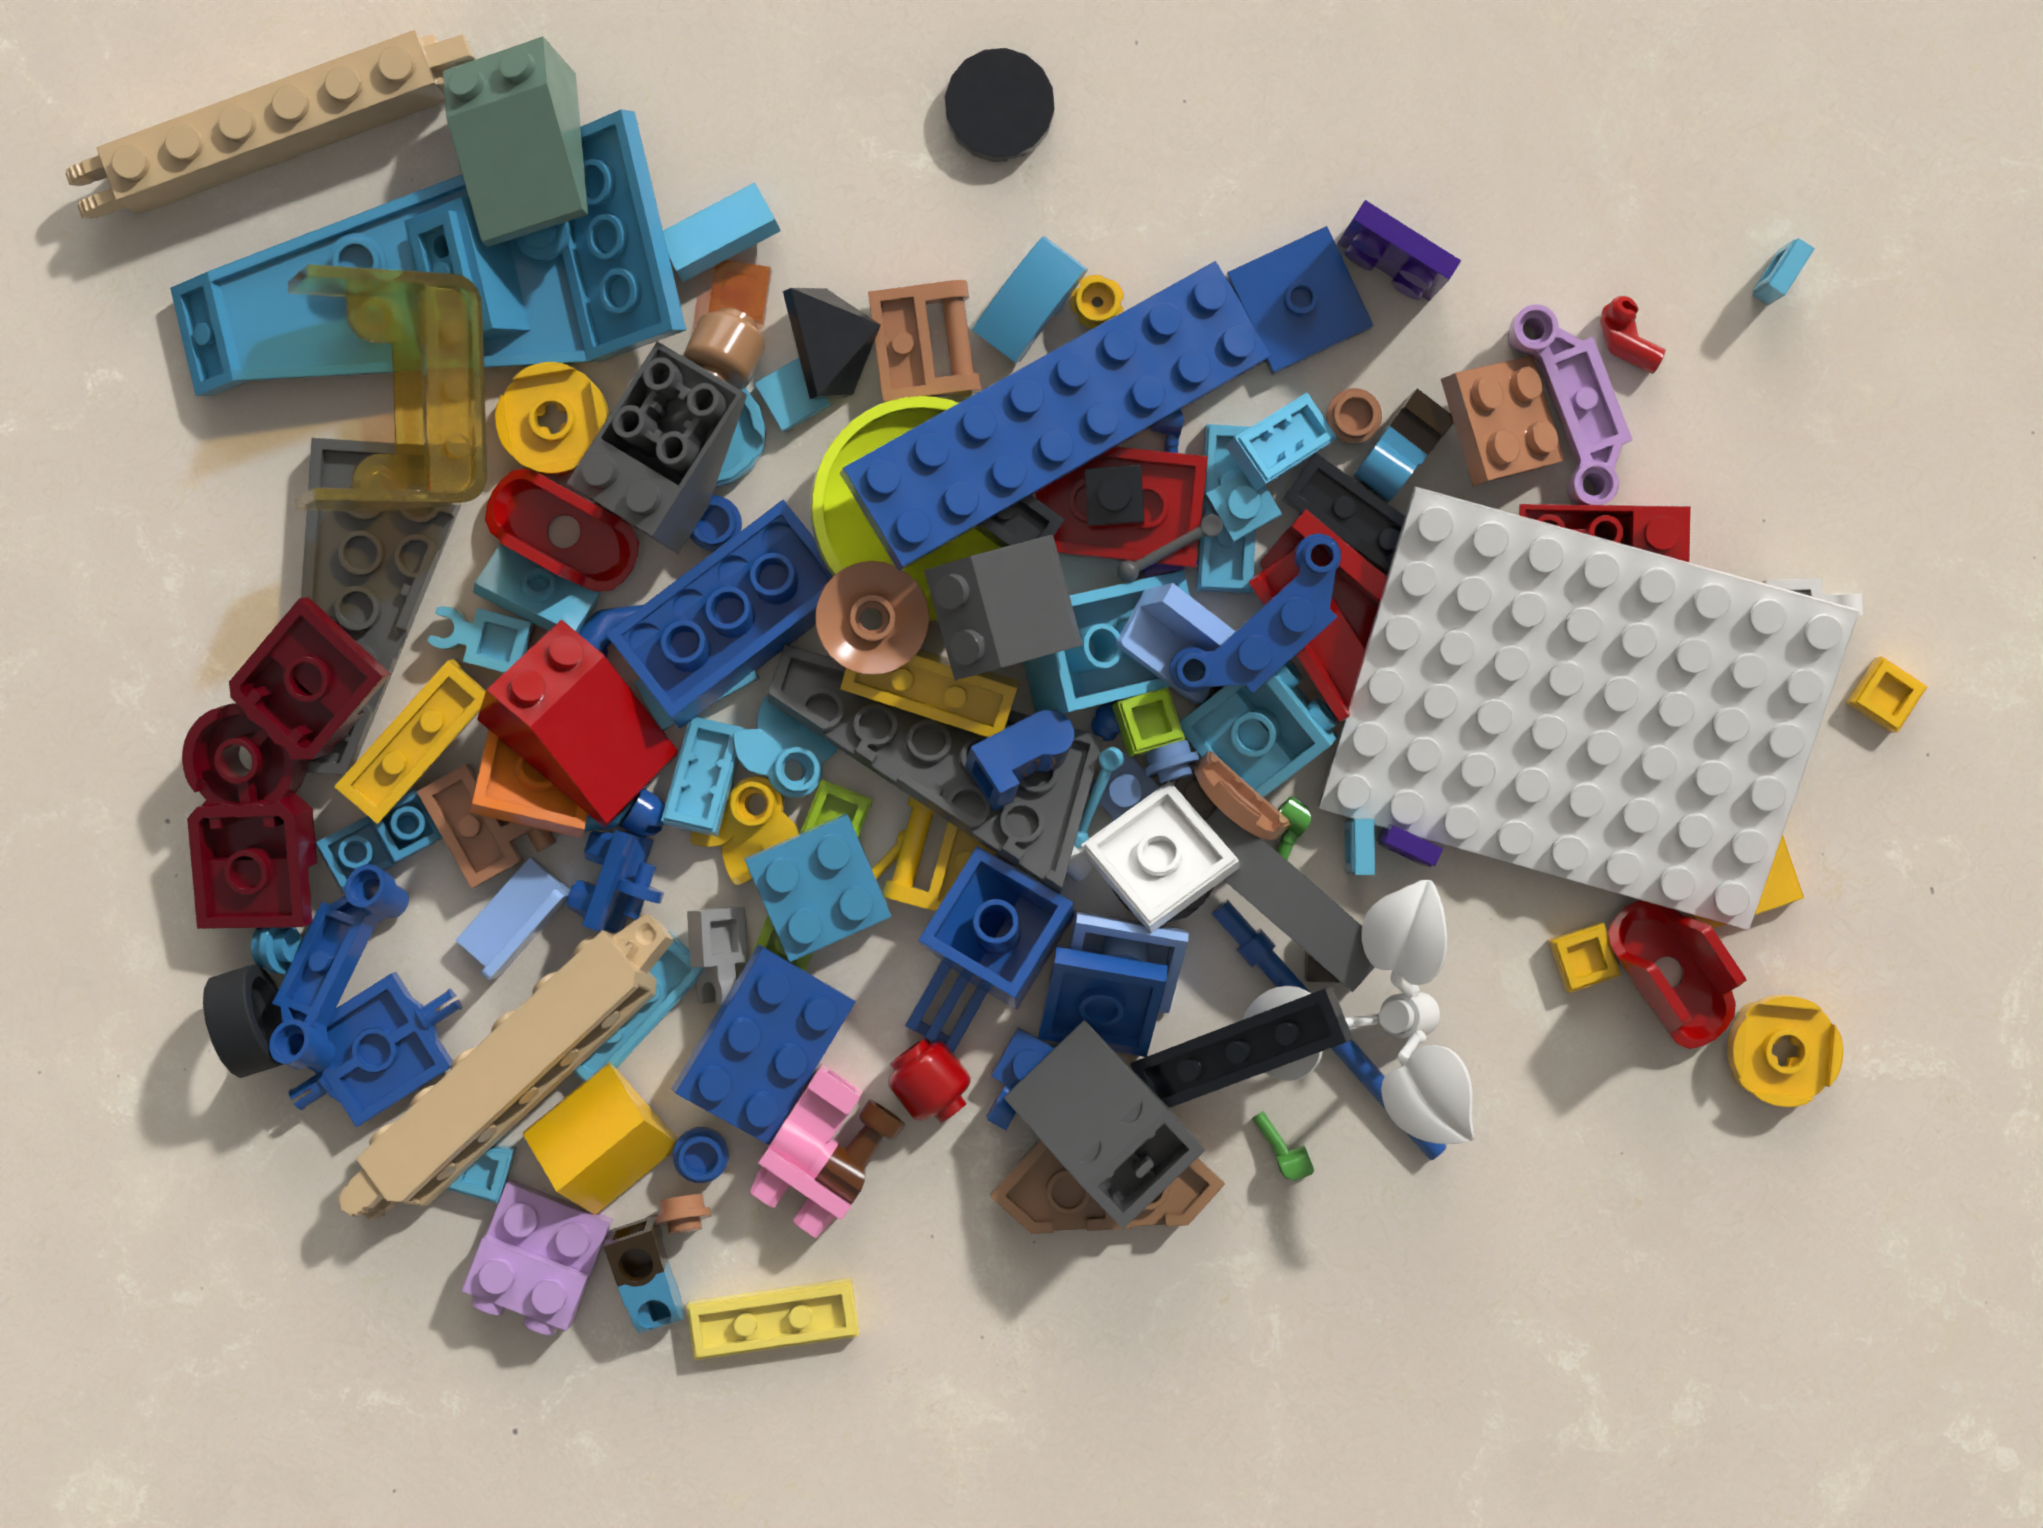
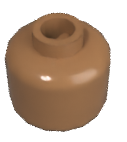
[683,308,765,390]

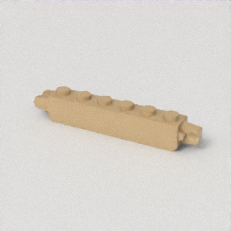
[65,30,475,219]
[337,913,674,1220]

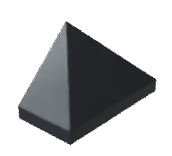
[782,288,881,399]

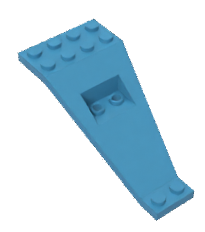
[170,109,686,396]

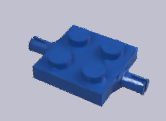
[288,972,463,1127]

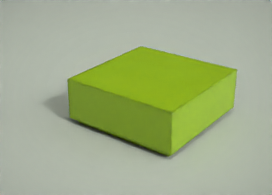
[1112,687,1185,758]

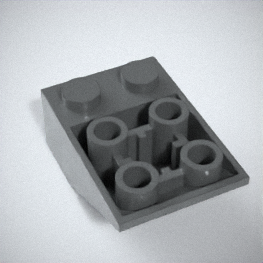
[567,341,747,554]
[1004,1020,1205,1229]

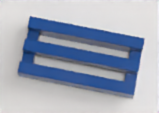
[905,960,987,1053]

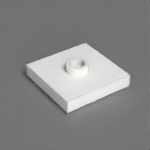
[1081,781,1239,933]

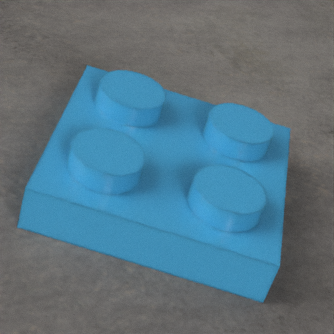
[744,813,892,962]

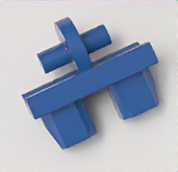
[566,830,664,933]

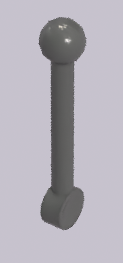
[1117,514,1223,582]

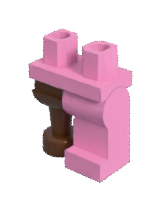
[750,1064,906,1238]

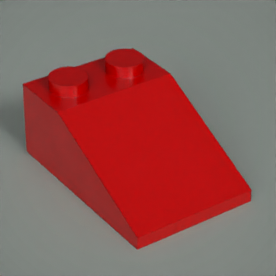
[477,619,678,828]

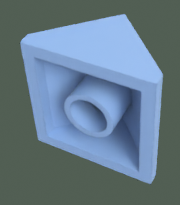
[1068,910,1189,1014]

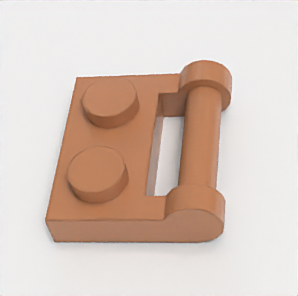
[868,280,982,403]

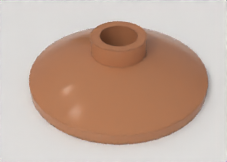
[816,561,929,675]

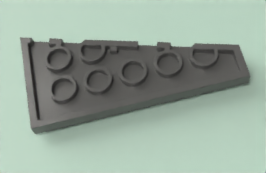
[301,438,483,775]
[768,644,1104,894]

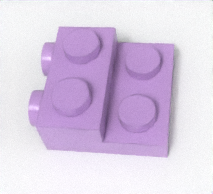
[462,1179,613,1335]

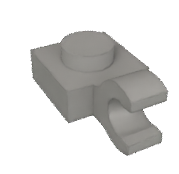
[687,906,748,1005]

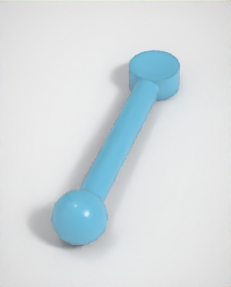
[1074,747,1124,849]

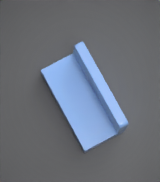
[1116,583,1235,704]
[456,857,570,980]

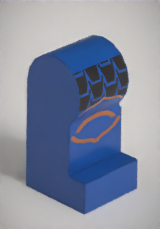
[965,710,1074,812]

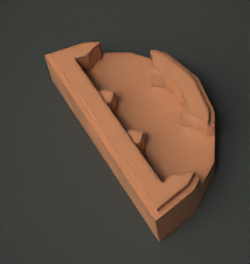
[1194,751,1291,841]

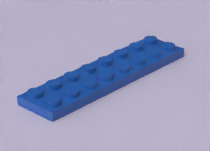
[839,261,1271,571]

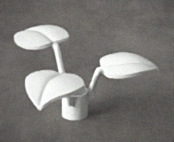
[1242,880,1475,1144]

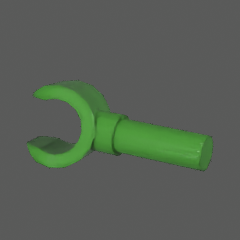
[1277,796,1311,861]
[1252,1111,1314,1181]

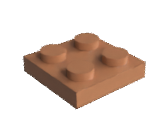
[1440,355,1565,486]

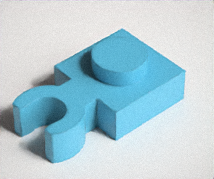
[428,606,535,673]

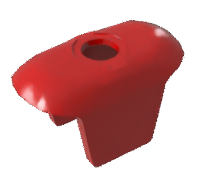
[485,469,639,592]
[1608,900,1747,1049]

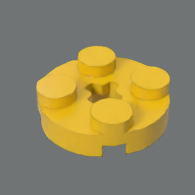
[495,362,610,476]
[1727,994,1844,1107]

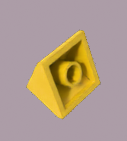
[523,1061,678,1215]

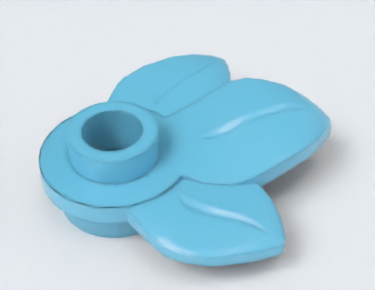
[733,694,838,798]

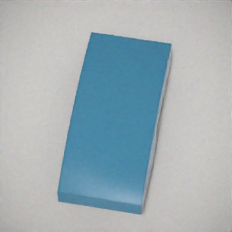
[972,236,1088,363]
[316,788,443,893]

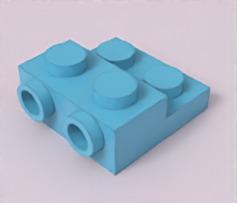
[1180,660,1338,798]

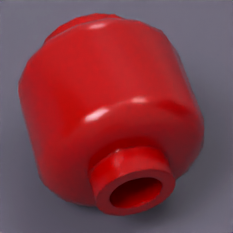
[888,1038,971,1123]

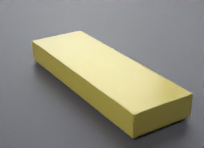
[686,1278,860,1360]

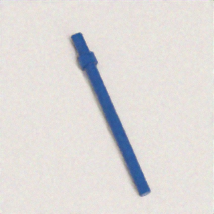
[1211,899,1447,1160]

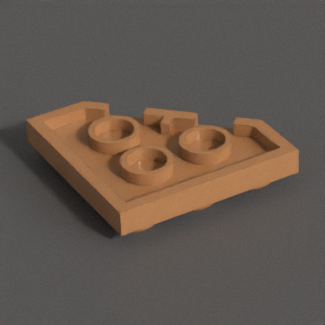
[990,1139,1225,1234]

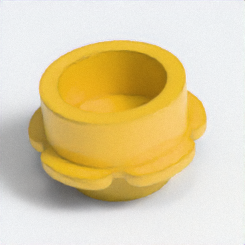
[1070,274,1124,329]

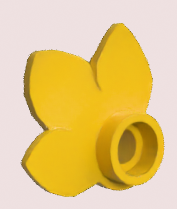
[690,776,799,885]

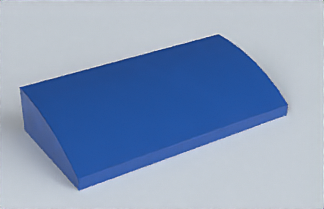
[606,500,833,729]

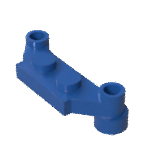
[1169,534,1341,693]
[269,864,409,1072]

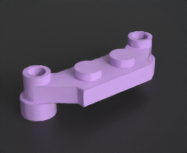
[1508,304,1633,505]

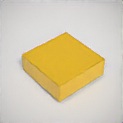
[1846,656,1928,733]
[1548,922,1621,993]

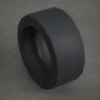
[203,964,283,1078]

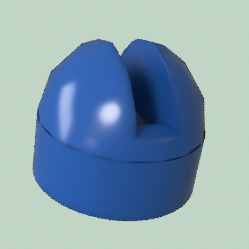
[620,788,665,837]

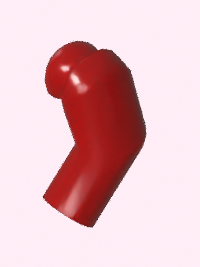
[1600,296,1666,374]

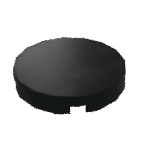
[945,48,1055,162]

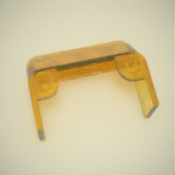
[288,264,487,511]

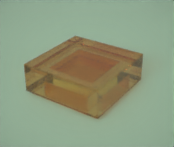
[708,260,772,325]

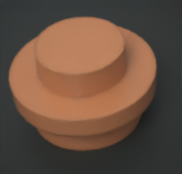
[1326,388,1382,444]
[655,1194,712,1235]

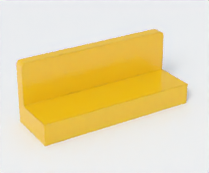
[840,649,1020,738]
[334,659,486,824]

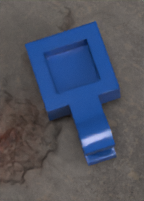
[986,1027,1054,1131]

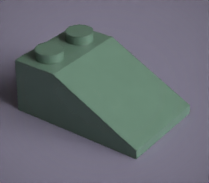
[443,36,588,247]

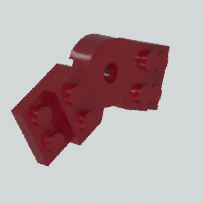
[182,597,392,929]

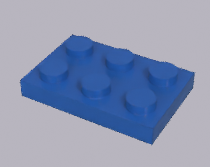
[671,944,856,1145]

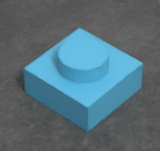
[1204,472,1282,544]

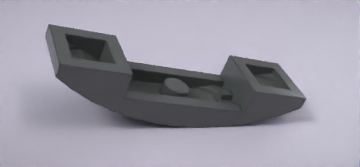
[1205,807,1375,993]

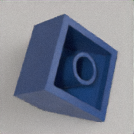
[918,846,1074,1010]

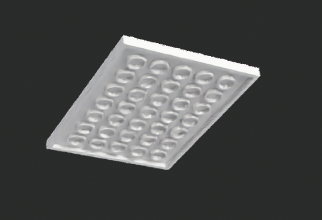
[1319,487,1860,930]

